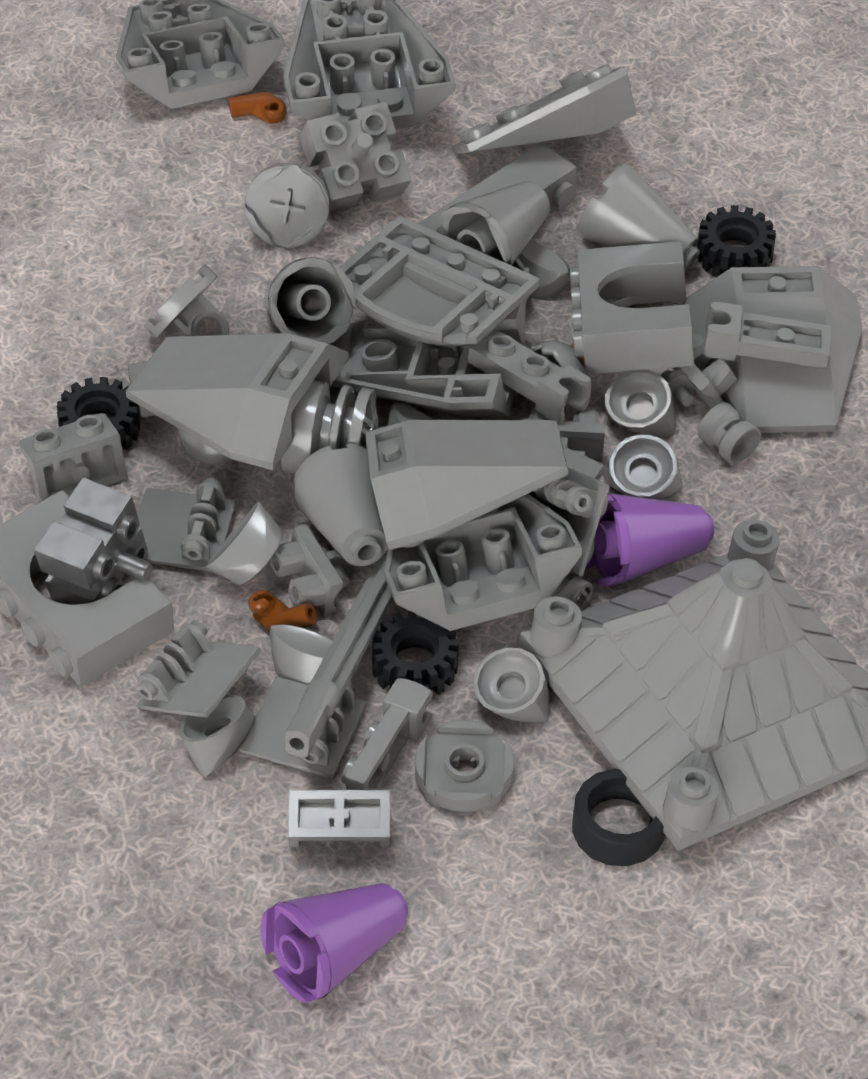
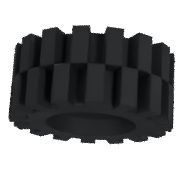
[697,205,776,277]
[57,377,140,450]
[372,610,459,695]

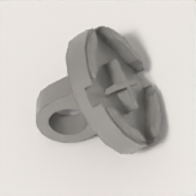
[245,163,330,248]

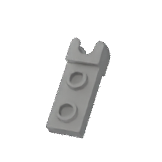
[703,302,831,369]
[468,331,591,423]
[342,678,433,790]

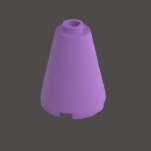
[586,493,714,587]
[260,883,408,1003]

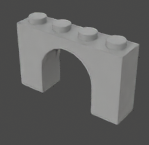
[570,241,694,375]
[0,490,174,687]

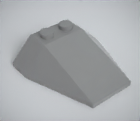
[331,300,525,418]

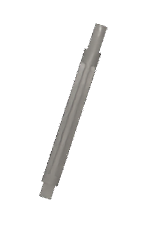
[284,547,394,758]

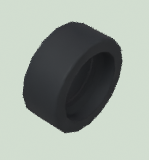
[572,769,666,866]

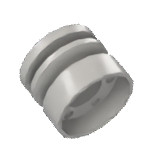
[281,380,378,474]

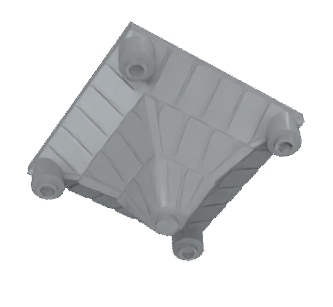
[518,520,868,851]

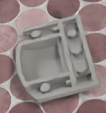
[340,215,540,346]

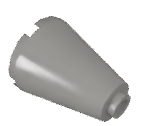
[577,163,700,272]
[436,181,550,266]
[264,257,356,344]
[294,444,388,566]

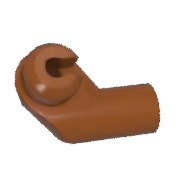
[228,92,287,124]
[248,590,317,632]

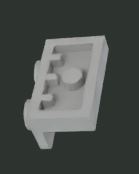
[19,413,128,503]

